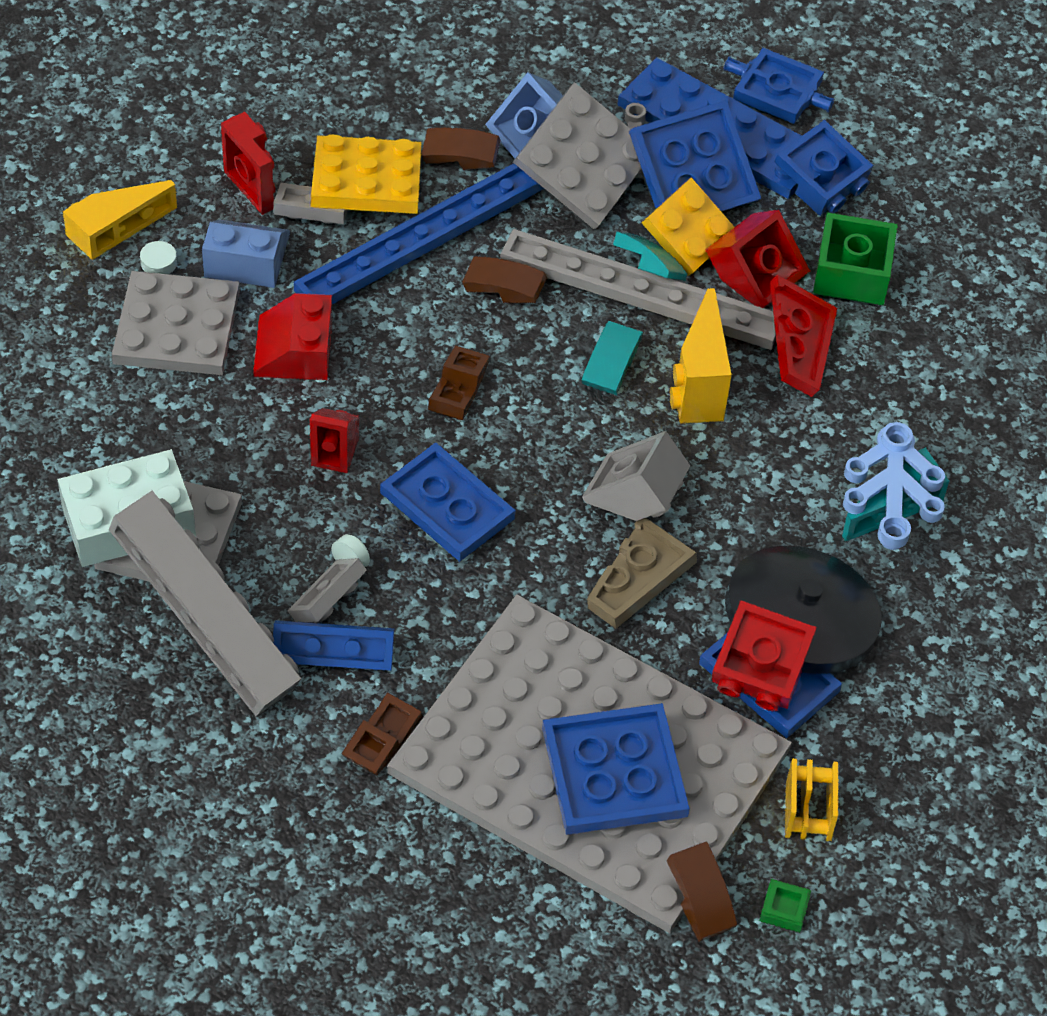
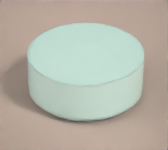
[140,241,177,274]
[331,534,370,567]

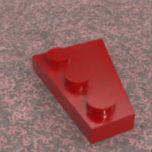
[770,275,838,397]

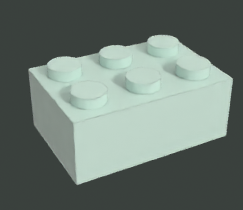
[57,449,196,567]

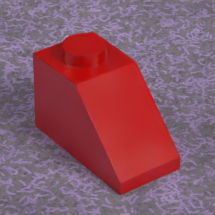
[310,408,359,474]

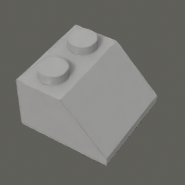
[582,431,690,521]

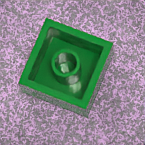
[813,212,898,305]

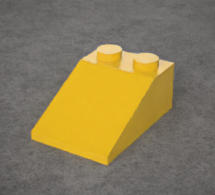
[670,288,732,424]

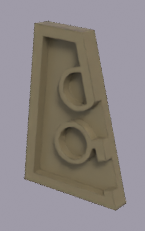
[587,518,697,629]

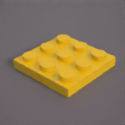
[311,134,421,214]

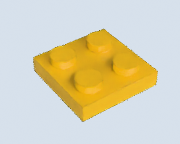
[641,177,734,276]

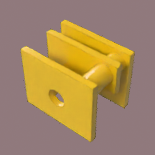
[785,758,838,841]

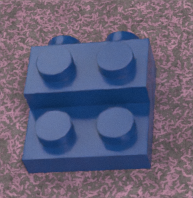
[774,120,874,216]

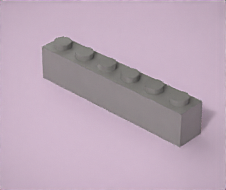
[108,490,301,717]

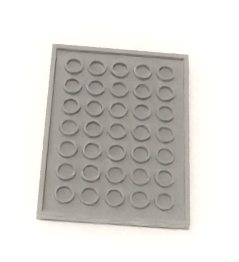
[387,594,792,934]

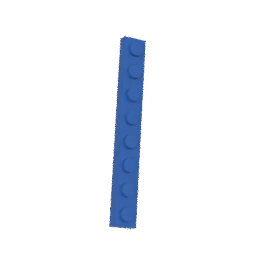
[294,163,544,304]

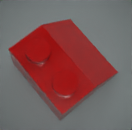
[706,210,810,308]
[253,293,332,380]

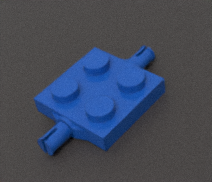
[724,48,834,124]

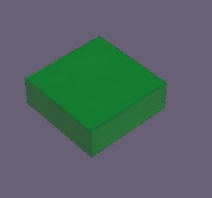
[759,879,811,933]

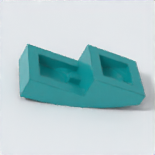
[613,231,687,281]
[581,321,643,395]

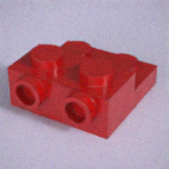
[221,112,276,215]
[712,600,817,711]

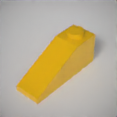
[63,180,177,260]

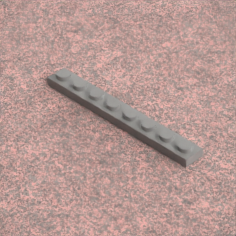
[500,229,776,350]

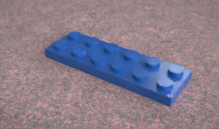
[617,57,801,199]

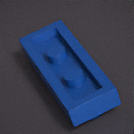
[273,620,395,671]

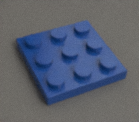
[629,100,762,212]
[542,703,690,835]

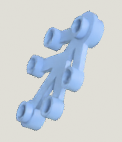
[843,422,945,550]

